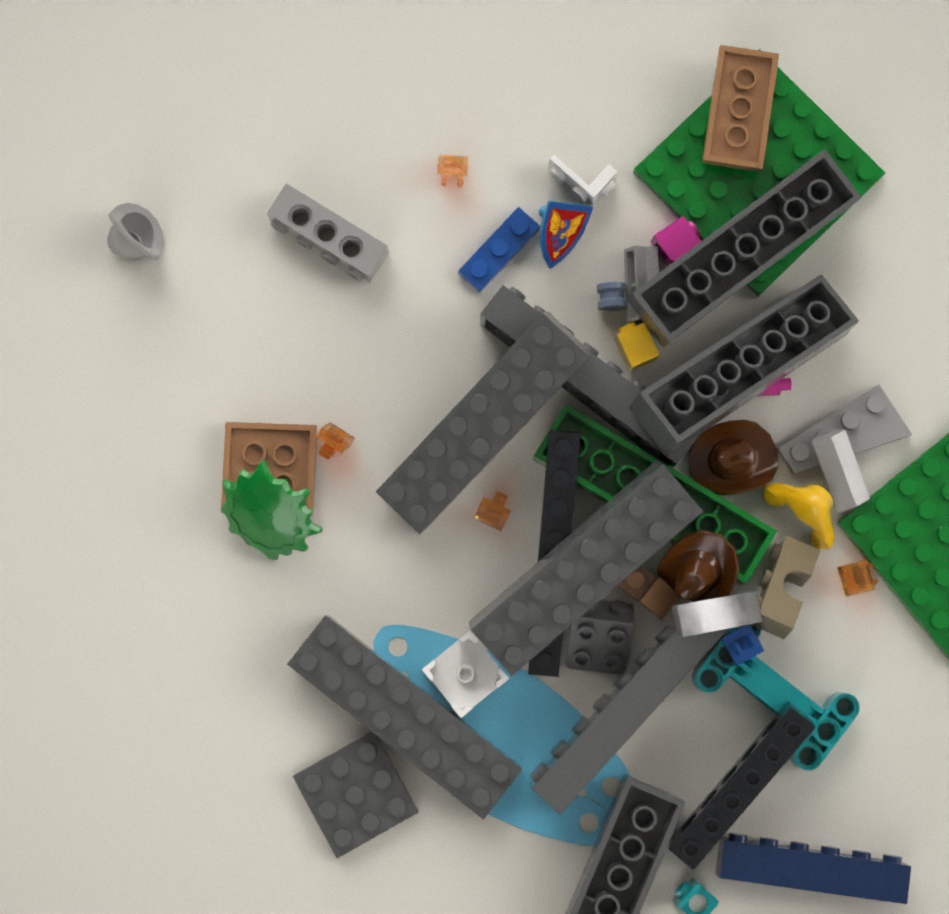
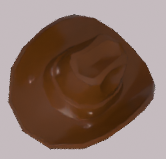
[688,419,778,496]
[657,530,739,602]

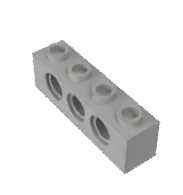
[267,183,389,282]

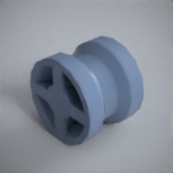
[597,282,628,311]

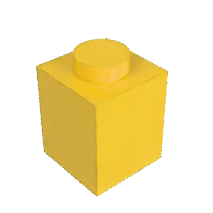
[615,322,660,372]

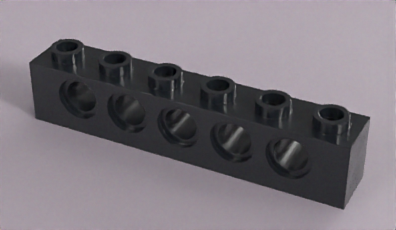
[669,701,816,870]

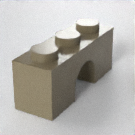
[750,535,820,639]

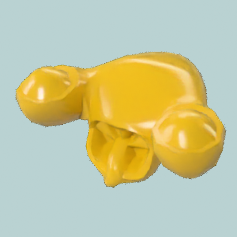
[763,483,835,550]

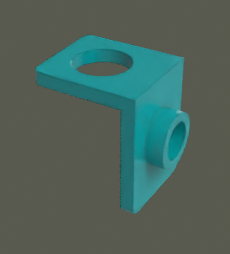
[672,877,719,914]

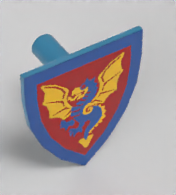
[539,201,593,269]

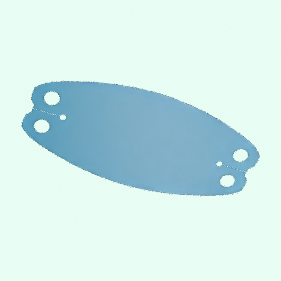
[373,625,631,846]

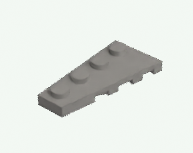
[777,385,912,474]

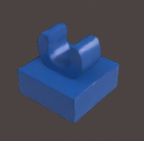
[721,624,764,666]

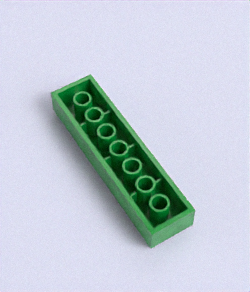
[532,404,777,585]

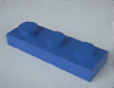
[458,206,541,293]

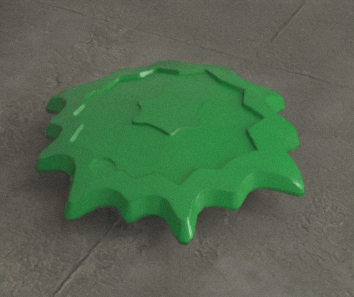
[221,460,323,560]

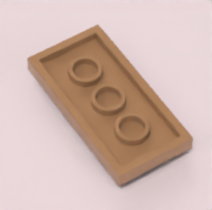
[702,45,779,172]

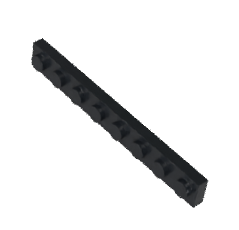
[528,430,580,677]

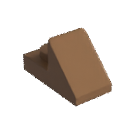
[617,566,680,620]

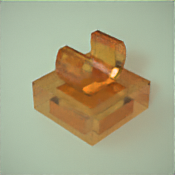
[437,155,469,188]
[317,422,355,460]
[474,491,511,531]
[837,559,878,596]

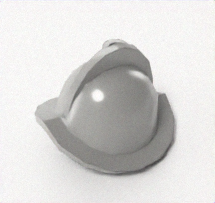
[107,203,164,260]

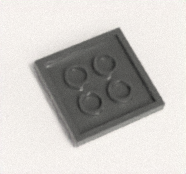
[293,732,419,858]

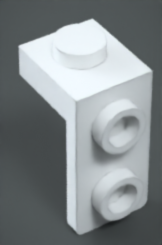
[548,155,618,205]

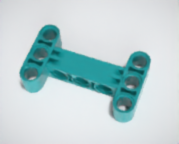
[692,625,860,771]

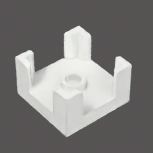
[422,631,509,718]

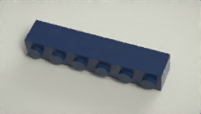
[715,833,911,904]

